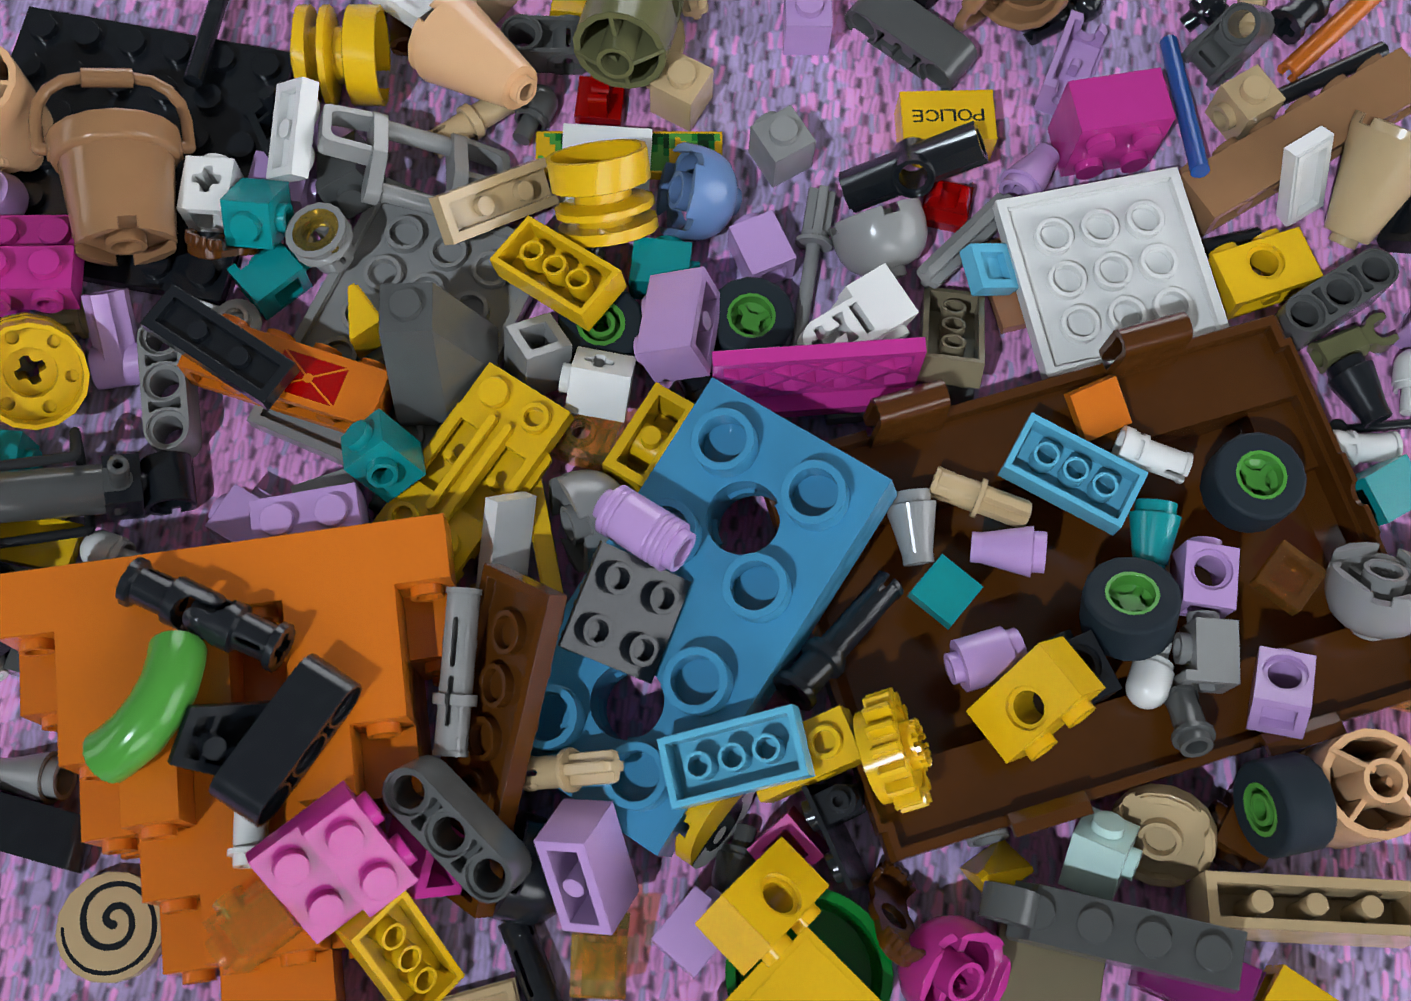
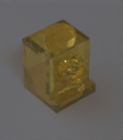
[550,413,624,472]

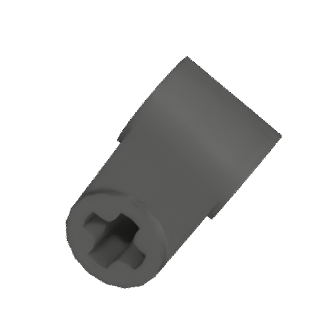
[1182,2,1275,91]
[501,14,587,75]

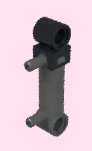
[0,451,197,523]

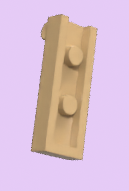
[429,157,560,245]

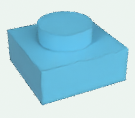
[959,243,1019,296]

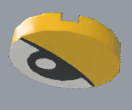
[675,792,755,869]

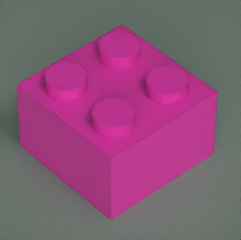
[1047,67,1176,180]

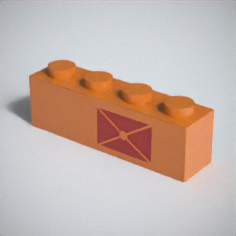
[177,313,393,433]

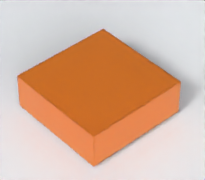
[1064,375,1132,441]

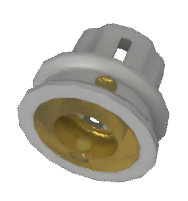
[285,202,355,274]

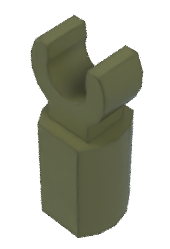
[1307,313,1399,374]

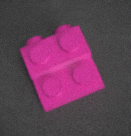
[0,215,85,314]
[245,780,418,944]

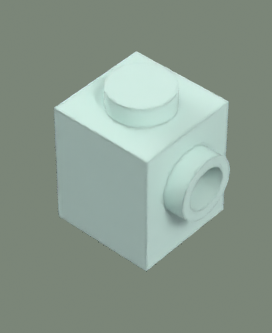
[1058,807,1143,901]

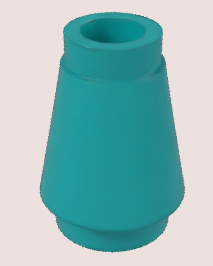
[1128,498,1182,570]

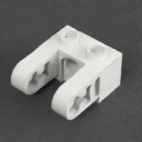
[795,263,919,346]

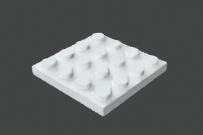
[992,167,1230,380]

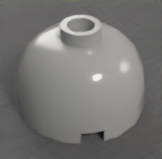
[828,198,928,279]
[548,469,621,574]
[1324,542,1411,641]

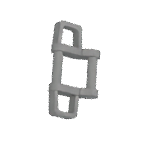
[317,104,510,215]

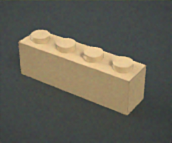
[1185,870,1411,949]

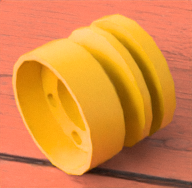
[290,4,391,106]
[546,139,659,248]
[0,312,90,430]

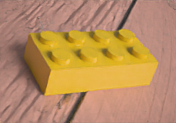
[489,215,627,332]
[335,891,465,1001]

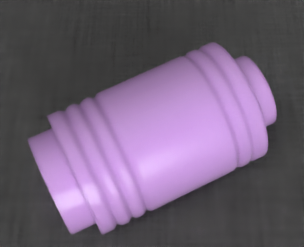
[593,485,696,572]

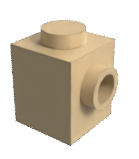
[646,49,714,132]
[1205,64,1286,141]

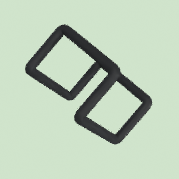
[0,427,96,549]

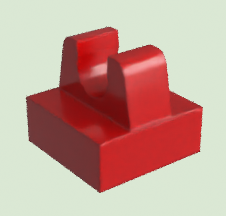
[574,76,626,127]
[922,180,974,233]

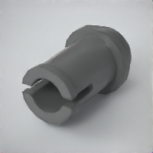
[1164,684,1216,757]

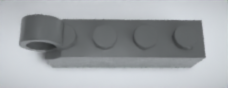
[978,880,1248,994]

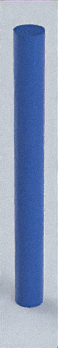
[1159,35,1210,178]

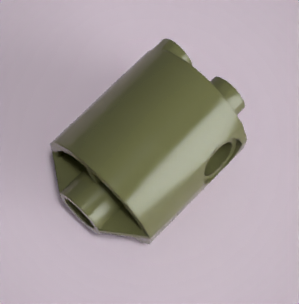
[573,0,684,89]

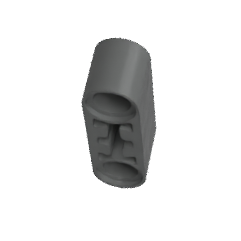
[844,0,978,91]

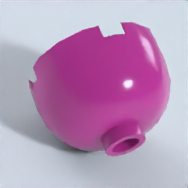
[897,915,1011,1001]

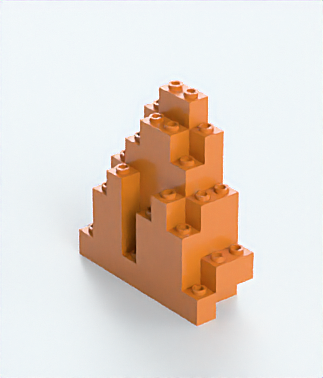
[0,513,457,1001]

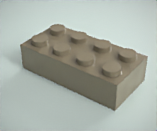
[917,287,985,389]

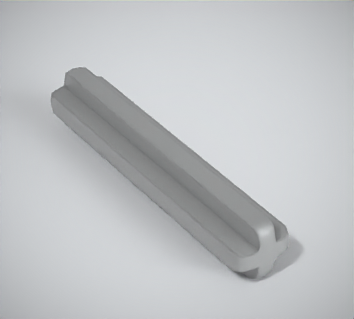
[916,193,1013,289]

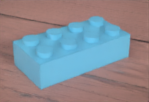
[998,413,1149,536]
[657,704,815,810]

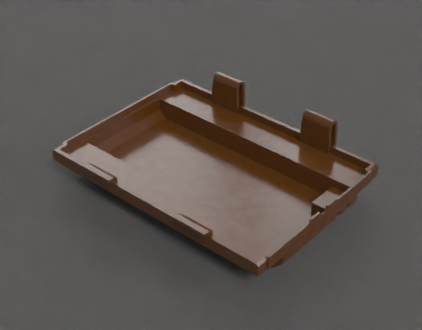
[764,311,1411,865]

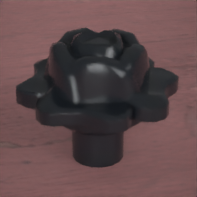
[1179,0,1229,32]

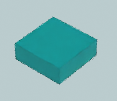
[907,554,983,630]

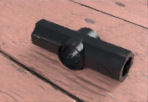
[839,121,988,213]

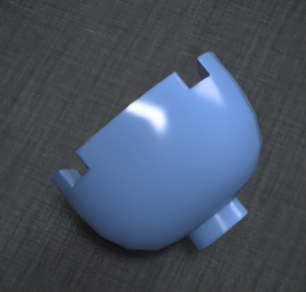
[656,142,742,241]

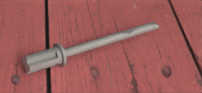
[790,185,836,346]

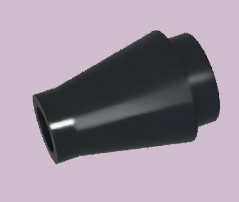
[1326,353,1392,429]

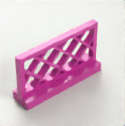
[712,337,927,418]

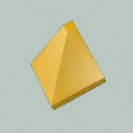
[959,840,1034,892]

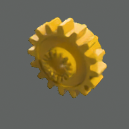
[853,687,932,814]

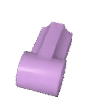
[81,288,140,390]

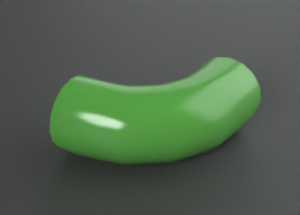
[83,630,208,784]

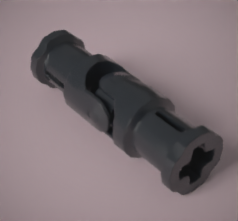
[115,557,296,672]

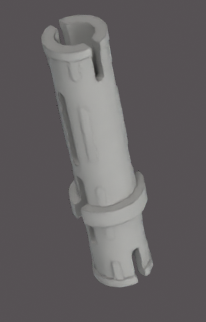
[432,587,482,757]

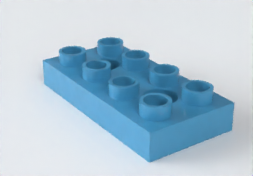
[531,377,897,857]

